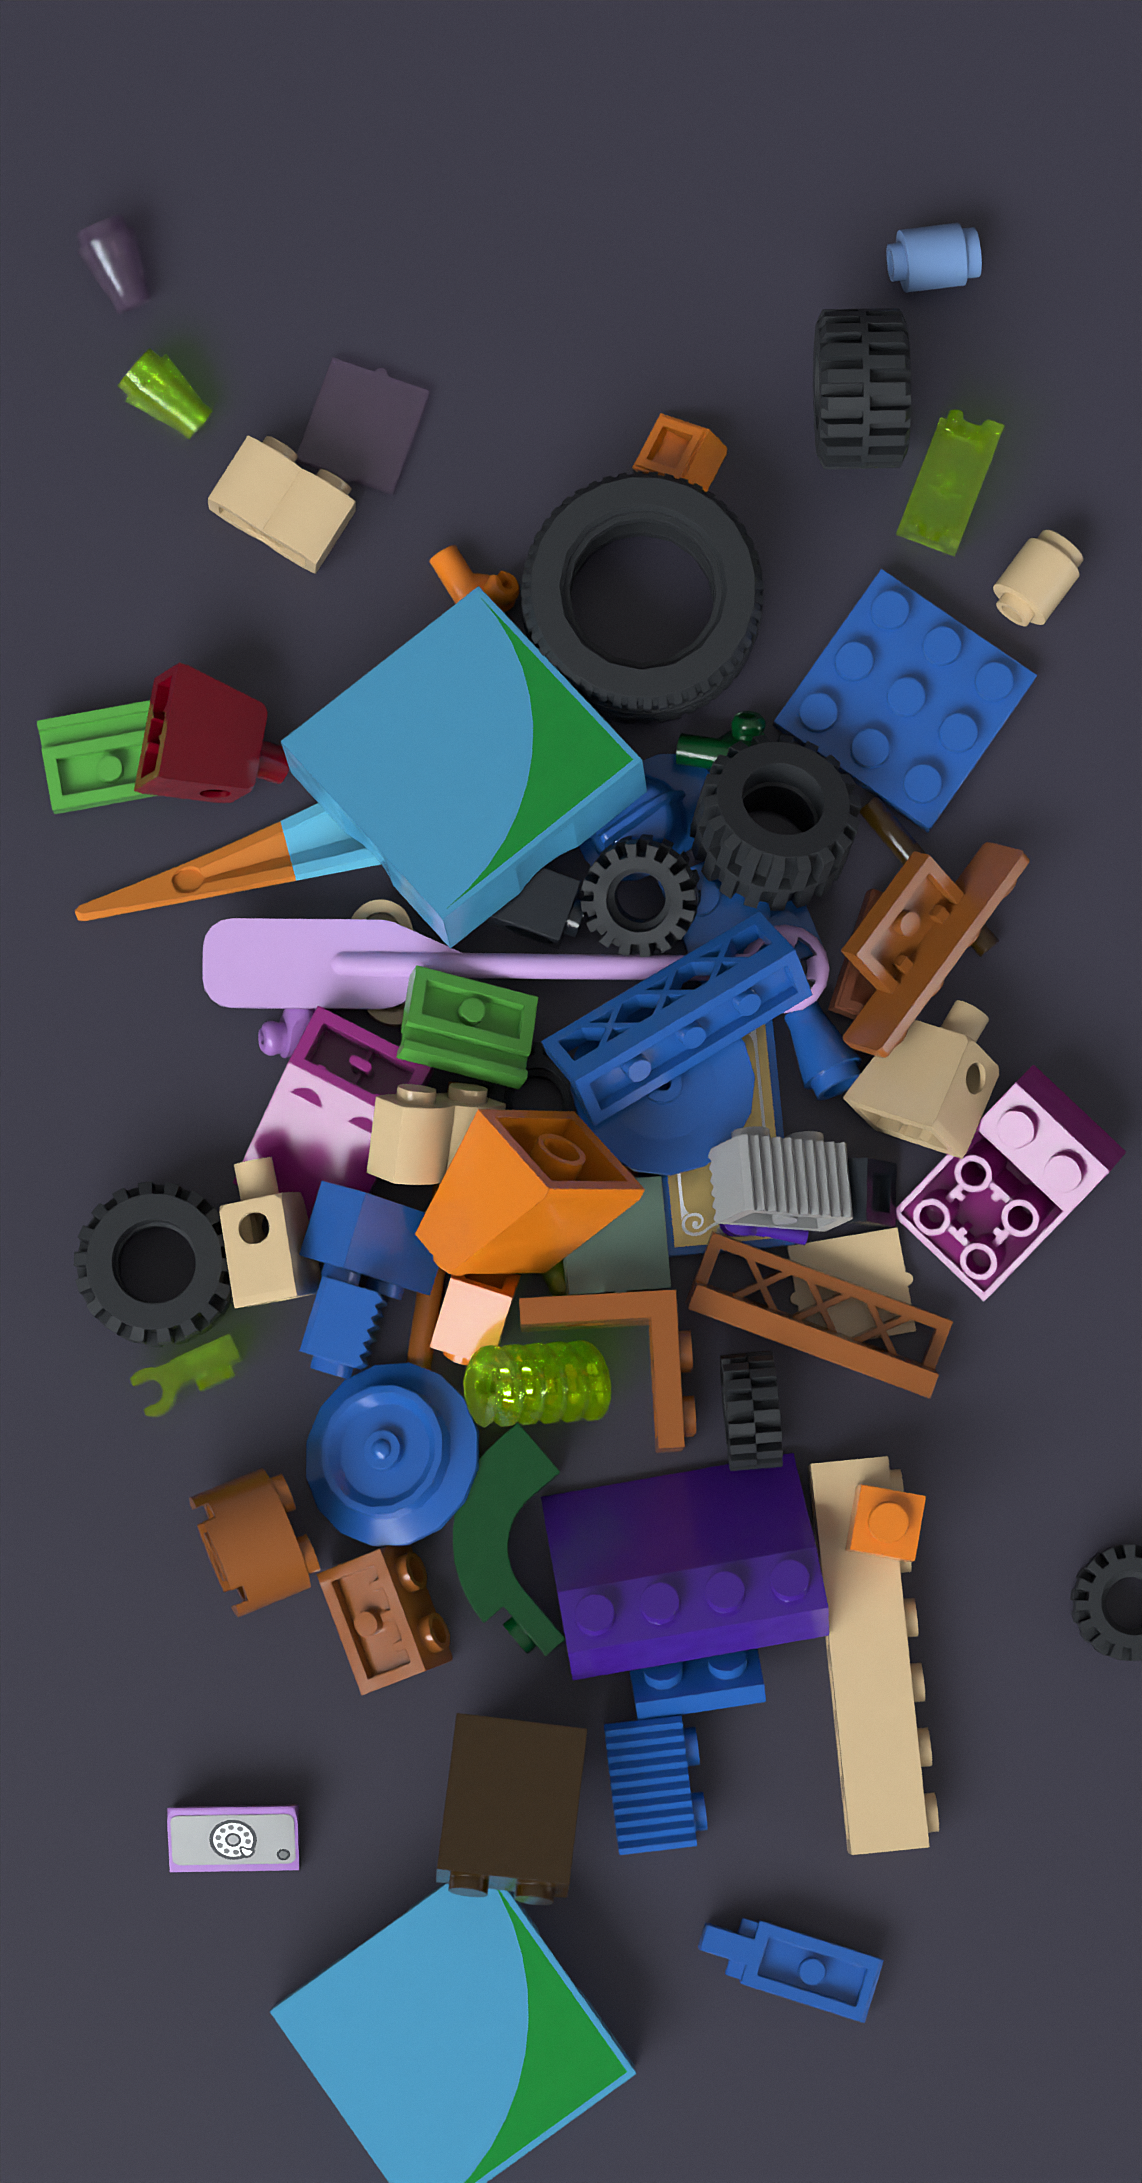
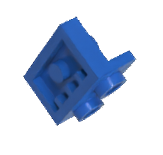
[629,1648,766,1720]

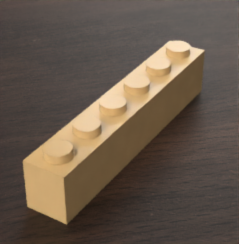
[807,1456,939,1855]

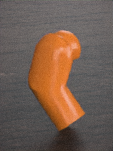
[429,545,520,612]

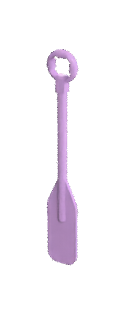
[202,918,830,1013]

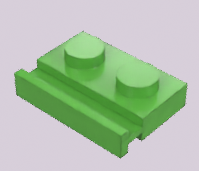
[37,700,158,814]
[397,965,538,1089]

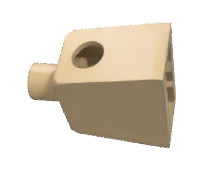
[843,1000,999,1159]
[219,1157,322,1309]

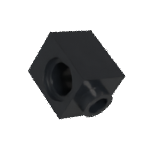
[487,868,585,949]

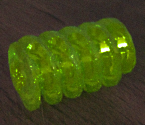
[463,1340,611,1428]

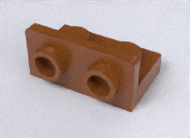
[316,1544,453,1695]

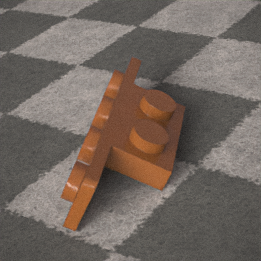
[841,842,1030,1058]

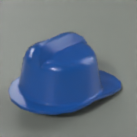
[579,754,709,881]

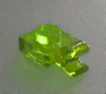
[130,1334,244,1417]

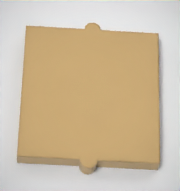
[787,1227,916,1340]

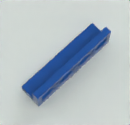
[541,911,813,1126]

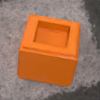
[632,413,727,492]

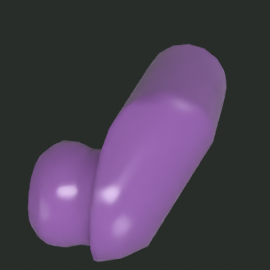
[258,1009,316,1058]

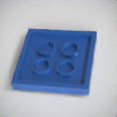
[773,569,1037,833]

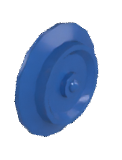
[570,1008,755,1176]
[306,1363,479,1547]

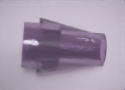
[76,215,152,314]

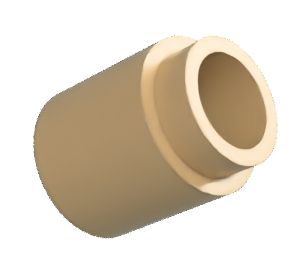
[993,530,1083,626]

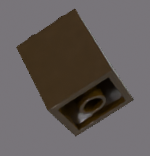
[436,1713,587,1905]

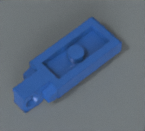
[698,1917,884,2023]

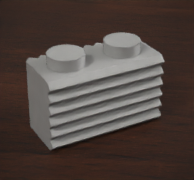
[708,1126,853,1232]

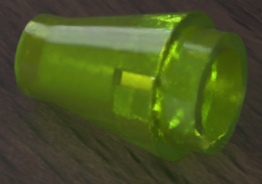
[118,348,213,439]

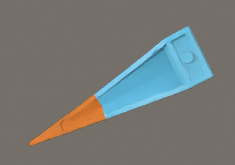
[75,803,381,921]

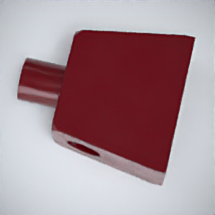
[134,662,289,803]

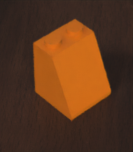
[415,1109,645,1276]

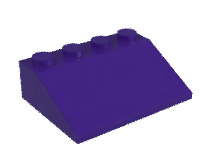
[541,1453,829,1681]

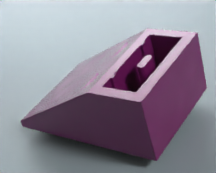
[233,1006,434,1221]
[896,1064,1126,1301]

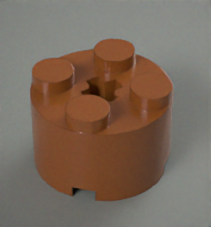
[189,1468,320,1618]

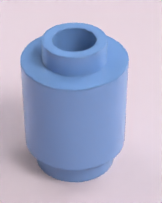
[886,223,982,293]

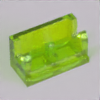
[896,409,1005,557]

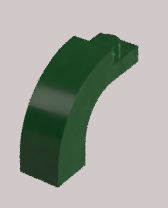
[453,1423,565,1656]

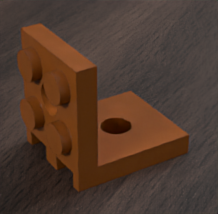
[519,1290,696,1453]

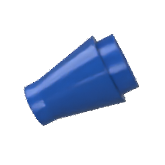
[784,1001,862,1100]

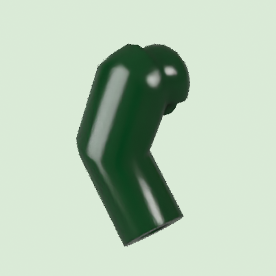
[676,711,766,769]

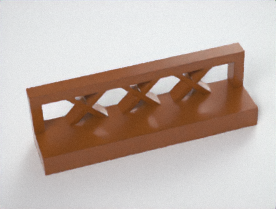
[685,1231,953,1398]

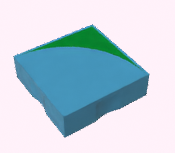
[281,586,647,949]
[269,1883,637,2183]

